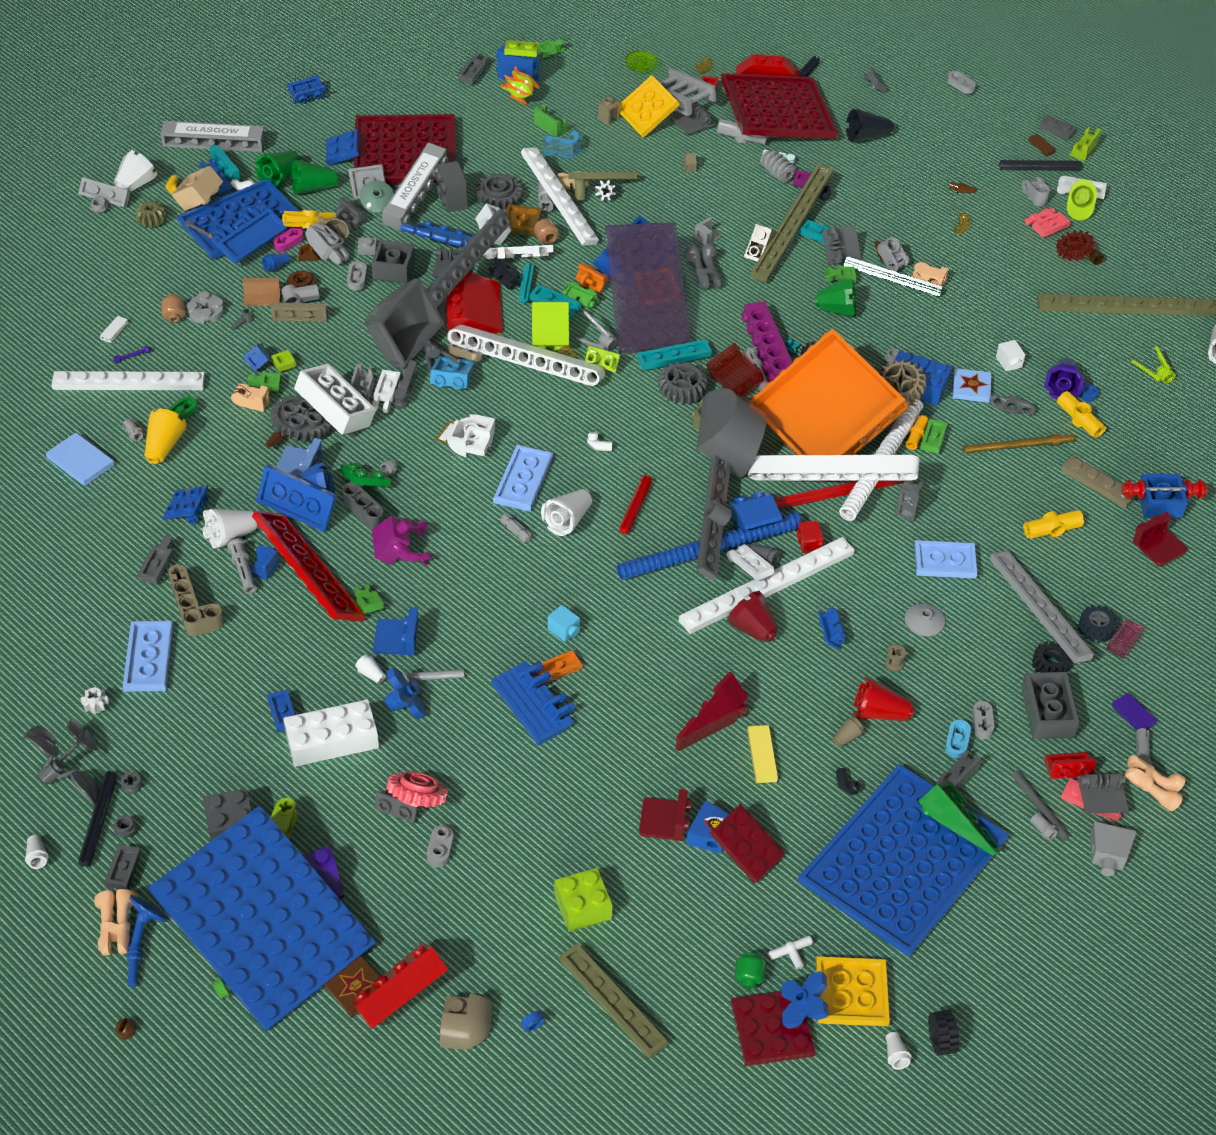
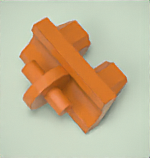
[575,263,609,293]

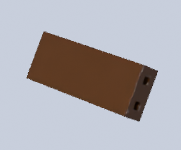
[1028,134,1056,156]

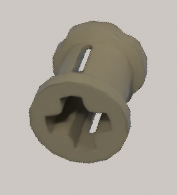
[885,644,906,672]

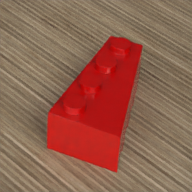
[352,942,448,1029]

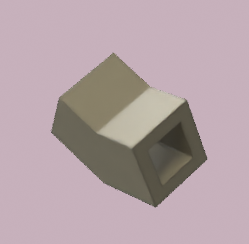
[683,153,697,173]

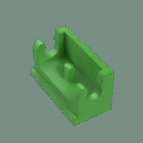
[534,104,569,137]

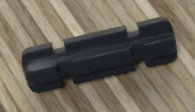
[799,56,820,77]

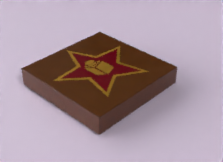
[324,956,379,1018]

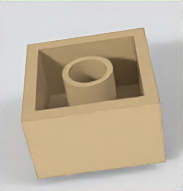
[172,166,223,211]

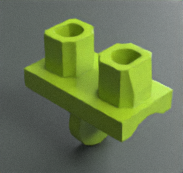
[585,345,621,372]

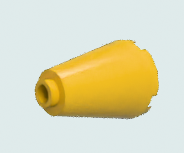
[144,408,187,464]

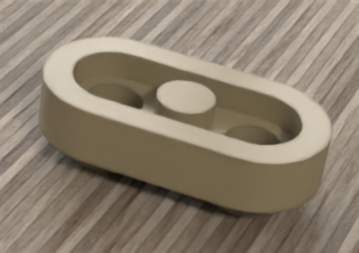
[447,344,484,364]

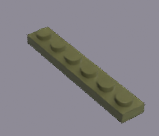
[559,943,668,1059]

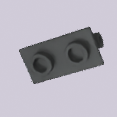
[375,790,422,823]

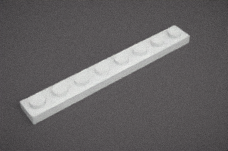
[521,148,599,245]
[52,371,205,390]

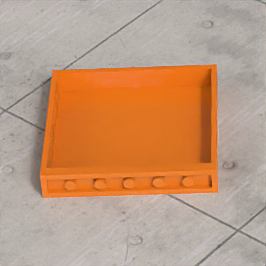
[749,329,909,483]

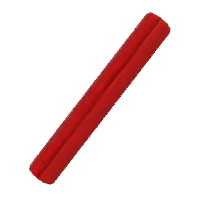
[619,475,652,535]

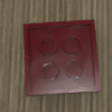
[730,992,815,1066]

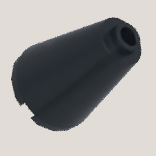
[846,109,894,142]

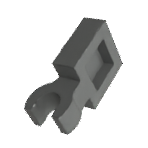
[863,68,888,93]

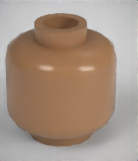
[534,218,559,245]
[161,294,186,323]

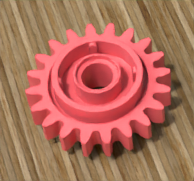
[386,772,448,807]

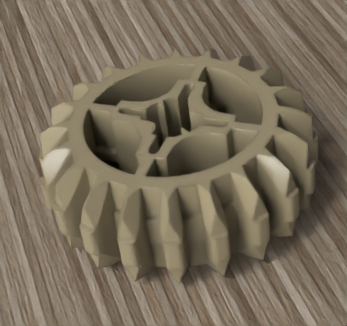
[878,359,926,405]

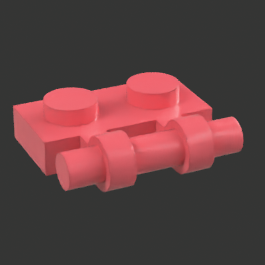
[1025,208,1071,238]

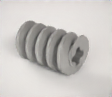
[760,150,796,183]

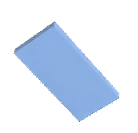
[493,445,553,512]
[123,621,174,692]

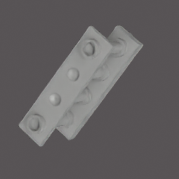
[642,67,716,116]

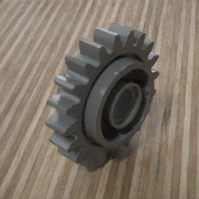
[475,173,523,209]

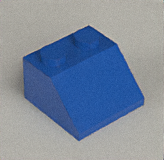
[729,490,782,530]

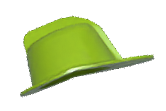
[1067,180,1097,221]

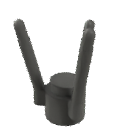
[423,340,460,376]

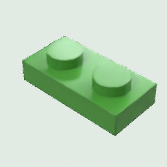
[920,419,948,454]

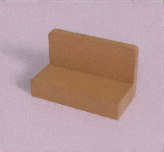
[243,278,281,306]

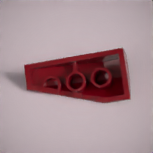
[676,672,749,751]

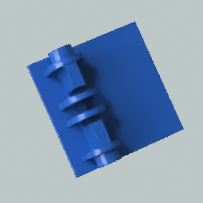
[162,485,209,524]

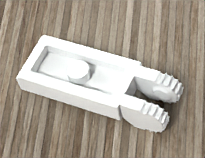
[372,370,401,413]

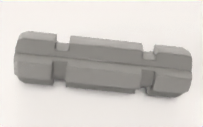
[500,514,532,543]

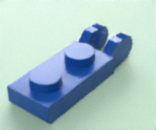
[199,159,232,196]

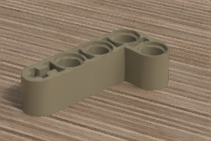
[168,564,224,636]

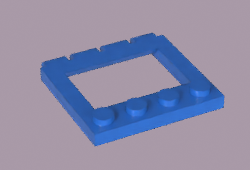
[400,220,476,247]

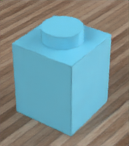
[548,605,580,642]

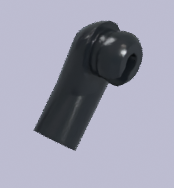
[835,768,861,795]

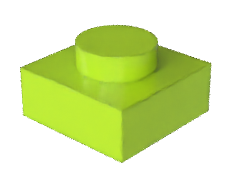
[271,350,296,372]

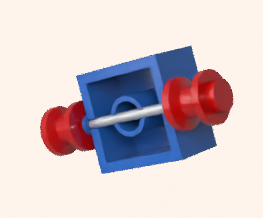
[1121,474,1207,518]

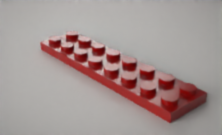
[252,510,366,622]

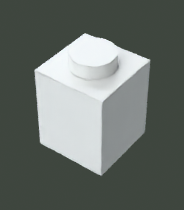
[996,340,1025,371]

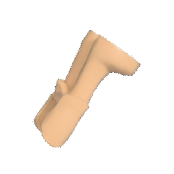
[1125,755,1185,811]
[94,889,138,956]

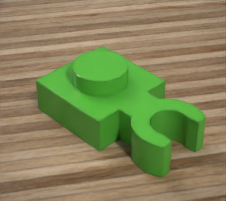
[824,266,856,283]
[355,584,384,614]

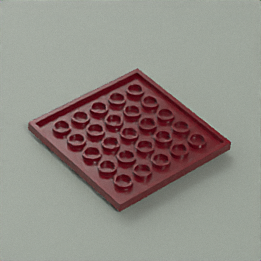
[721,73,838,139]
[354,114,456,184]

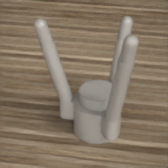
[576,311,618,351]

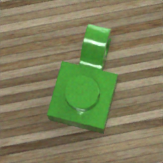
[539,39,565,58]
[247,372,281,392]

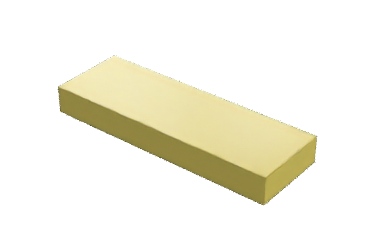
[747,725,778,783]

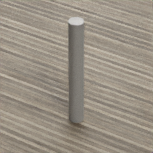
[402,669,464,681]

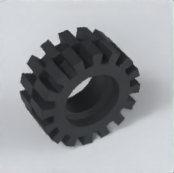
[1032,641,1071,673]
[928,1010,960,1056]

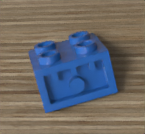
[373,607,419,655]

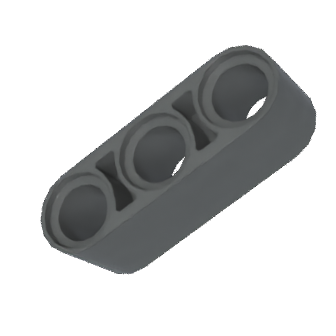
[342,482,384,530]

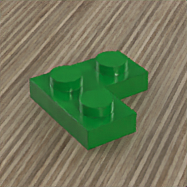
[340,463,391,487]

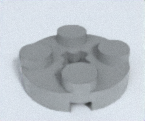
[187,291,224,324]

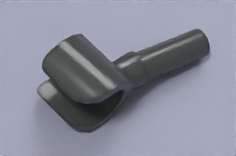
[231,308,253,329]

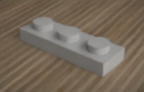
[78,177,131,208]

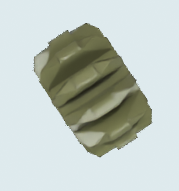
[135,200,166,229]

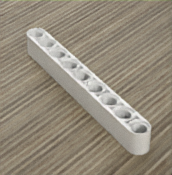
[448,325,605,386]
[748,455,920,481]

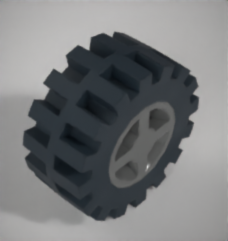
[1078,605,1117,643]

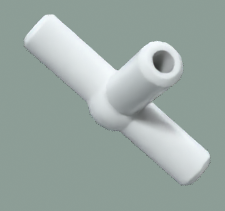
[768,936,813,970]

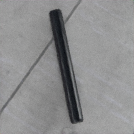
[999,160,1082,171]
[78,771,117,867]

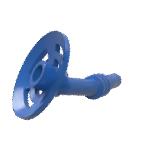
[127,895,170,987]

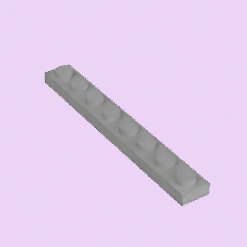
[990,551,1094,663]

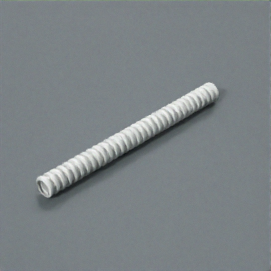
[839,399,923,521]

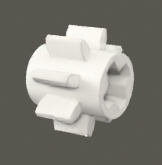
[595,180,616,201]
[81,687,109,714]

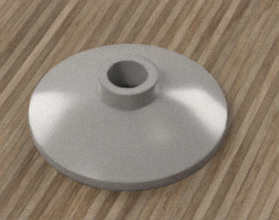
[904,604,945,637]

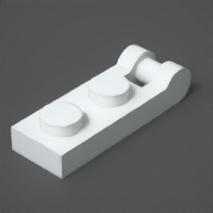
[1057,176,1107,199]
[727,544,774,581]

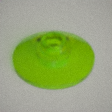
[625,50,657,71]

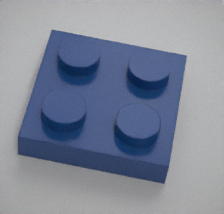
[326,129,360,166]

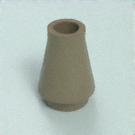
[832,717,864,747]

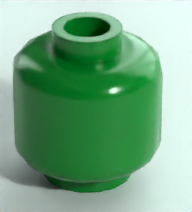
[735,953,766,989]

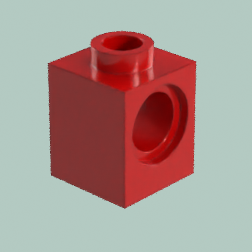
[797,521,823,553]

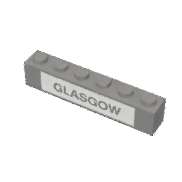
[160,121,265,152]
[382,143,448,231]

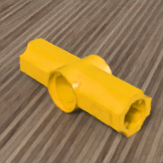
[282,210,337,228]
[1057,391,1106,439]
[1023,510,1084,539]

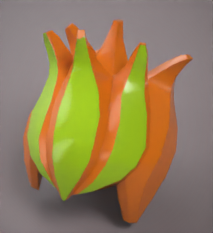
[500,66,540,105]

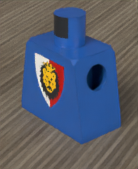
[686,800,728,853]

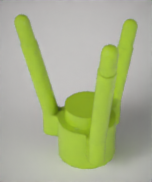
[1131,346,1176,384]

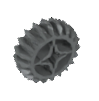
[658,362,708,405]

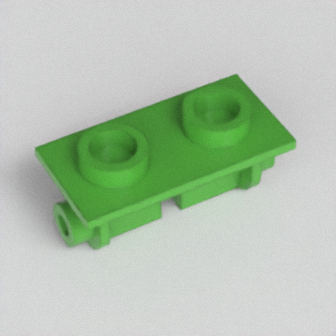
[562,281,600,309]

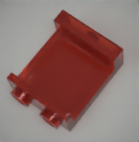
[706,342,764,397]

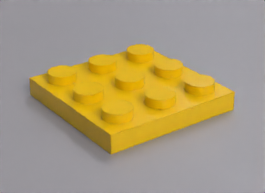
[620,75,680,138]
[816,956,890,1026]

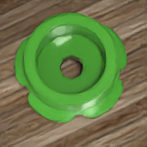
[212,977,231,999]

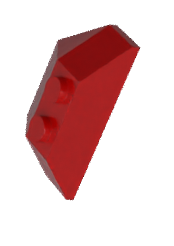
[736,53,800,77]

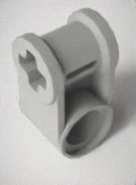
[1022,176,1050,207]
[877,237,909,272]

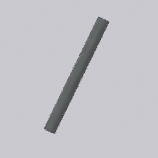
[1011,771,1070,841]

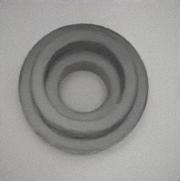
[113,816,136,837]

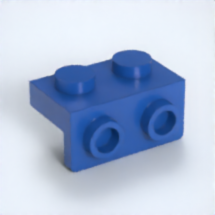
[287,75,326,104]

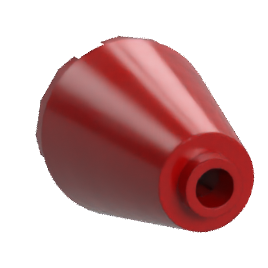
[853,677,914,721]

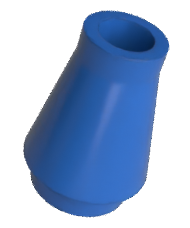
[262,253,290,272]

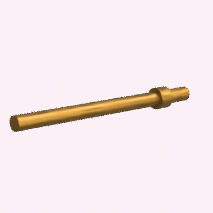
[963,434,1074,453]

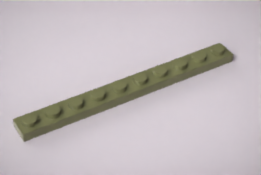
[750,164,833,283]
[1037,294,1216,317]

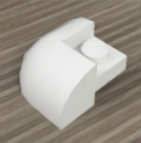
[447,414,495,457]

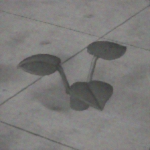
[23,719,100,807]

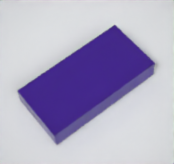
[1111,693,1157,731]

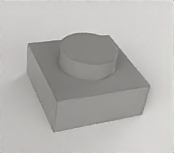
[358,238,377,255]

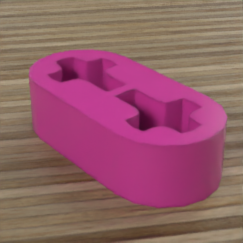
[274,227,303,252]

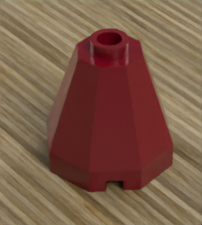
[727,591,778,642]

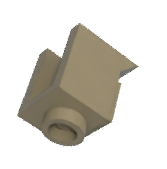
[595,96,620,125]

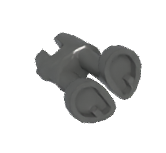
[684,243,723,290]

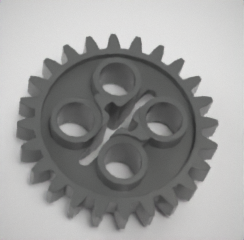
[270,394,331,442]

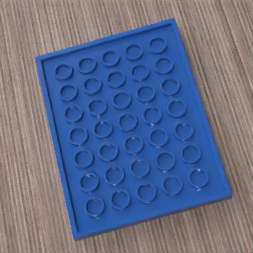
[798,764,1009,958]
[148,805,376,1032]

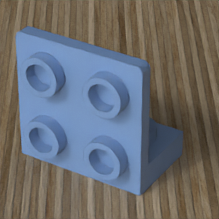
[276,438,323,476]

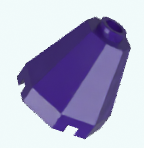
[1044,358,1085,399]

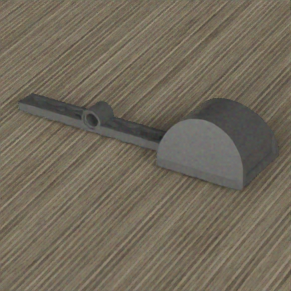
[364,209,511,368]
[696,388,766,581]

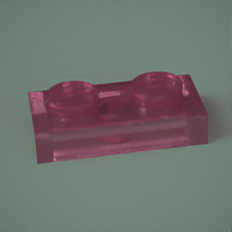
[1106,619,1144,659]

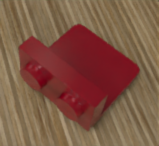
[1132,511,1187,567]
[639,789,691,841]

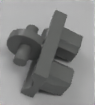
[336,197,367,229]

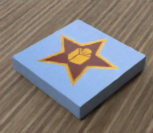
[953,368,991,403]

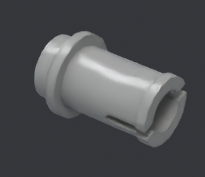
[122,419,143,441]
[1030,812,1058,840]

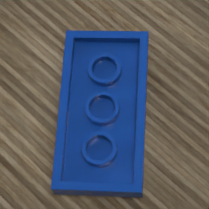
[256,465,337,532]

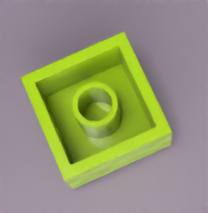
[554,868,612,932]

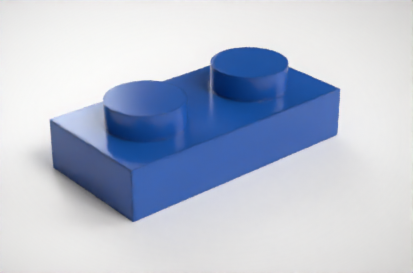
[267,690,295,733]

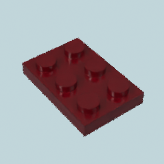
[709,803,785,883]

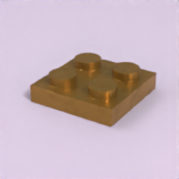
[505,204,542,236]

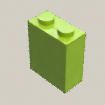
[532,302,569,352]

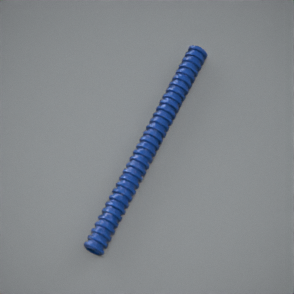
[617,512,802,580]

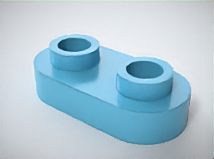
[945,720,971,758]

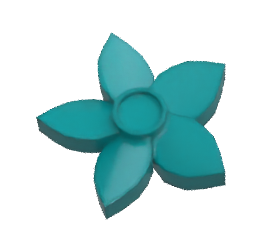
[783,337,800,355]

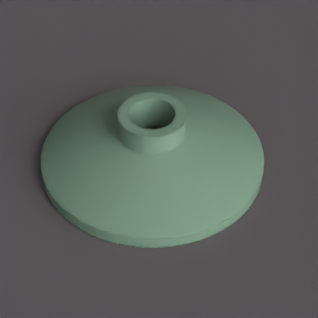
[360,181,394,213]

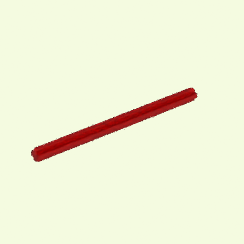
[773,479,917,509]

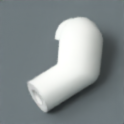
[231,179,255,191]
[587,432,612,451]

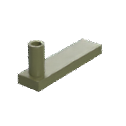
[568,172,637,200]

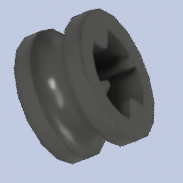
[121,772,142,794]

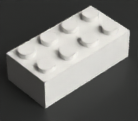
[294,364,376,435]
[283,699,379,767]

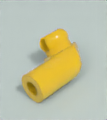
[165,175,179,194]

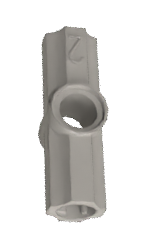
[717,119,767,145]

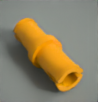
[906,415,929,450]

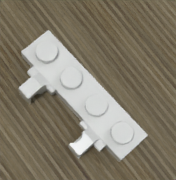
[483,245,553,260]

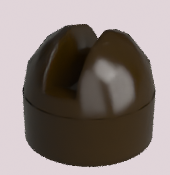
[1089,250,1104,265]

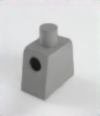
[1090,821,1136,876]

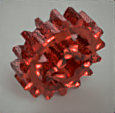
[1056,230,1095,261]

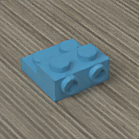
[430,356,475,389]

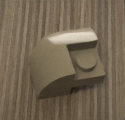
[440,993,493,1050]

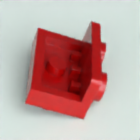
[1044,752,1096,779]

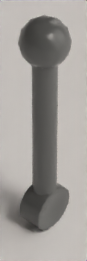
[185,220,214,239]

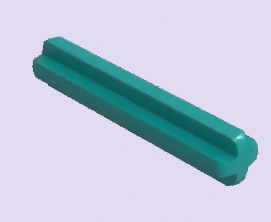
[518,263,534,304]

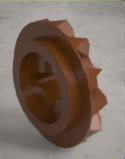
[287,271,316,288]

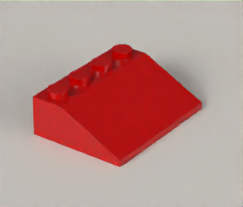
[446,272,502,335]

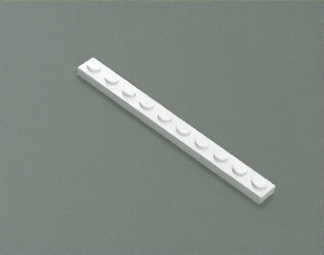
[679,537,855,634]

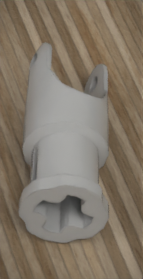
[538,181,553,212]

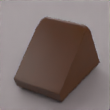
[298,243,320,261]

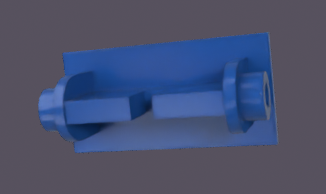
[818,607,846,650]

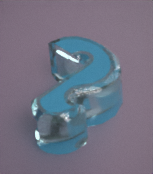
[542,129,582,158]

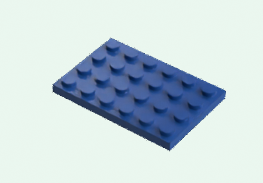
[177,178,299,260]

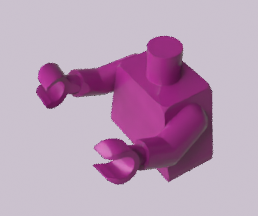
[372,516,433,566]

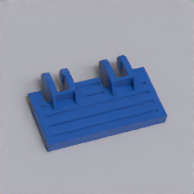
[211,205,287,265]
[491,661,576,746]

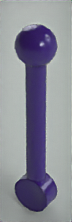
[113,346,151,363]

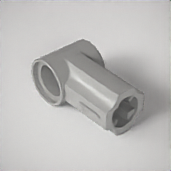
[282,284,320,303]

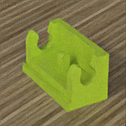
[1070,127,1101,161]

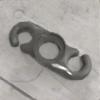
[989,394,1036,416]

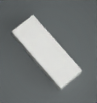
[100,316,128,343]

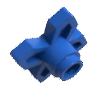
[385,667,426,719]
[781,971,829,1029]

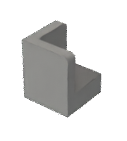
[694,217,721,245]

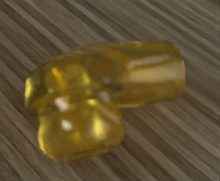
[695,56,711,73]
[954,213,970,235]

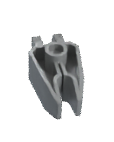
[305,222,350,264]

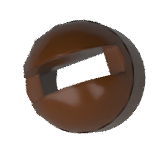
[116,1018,136,1040]

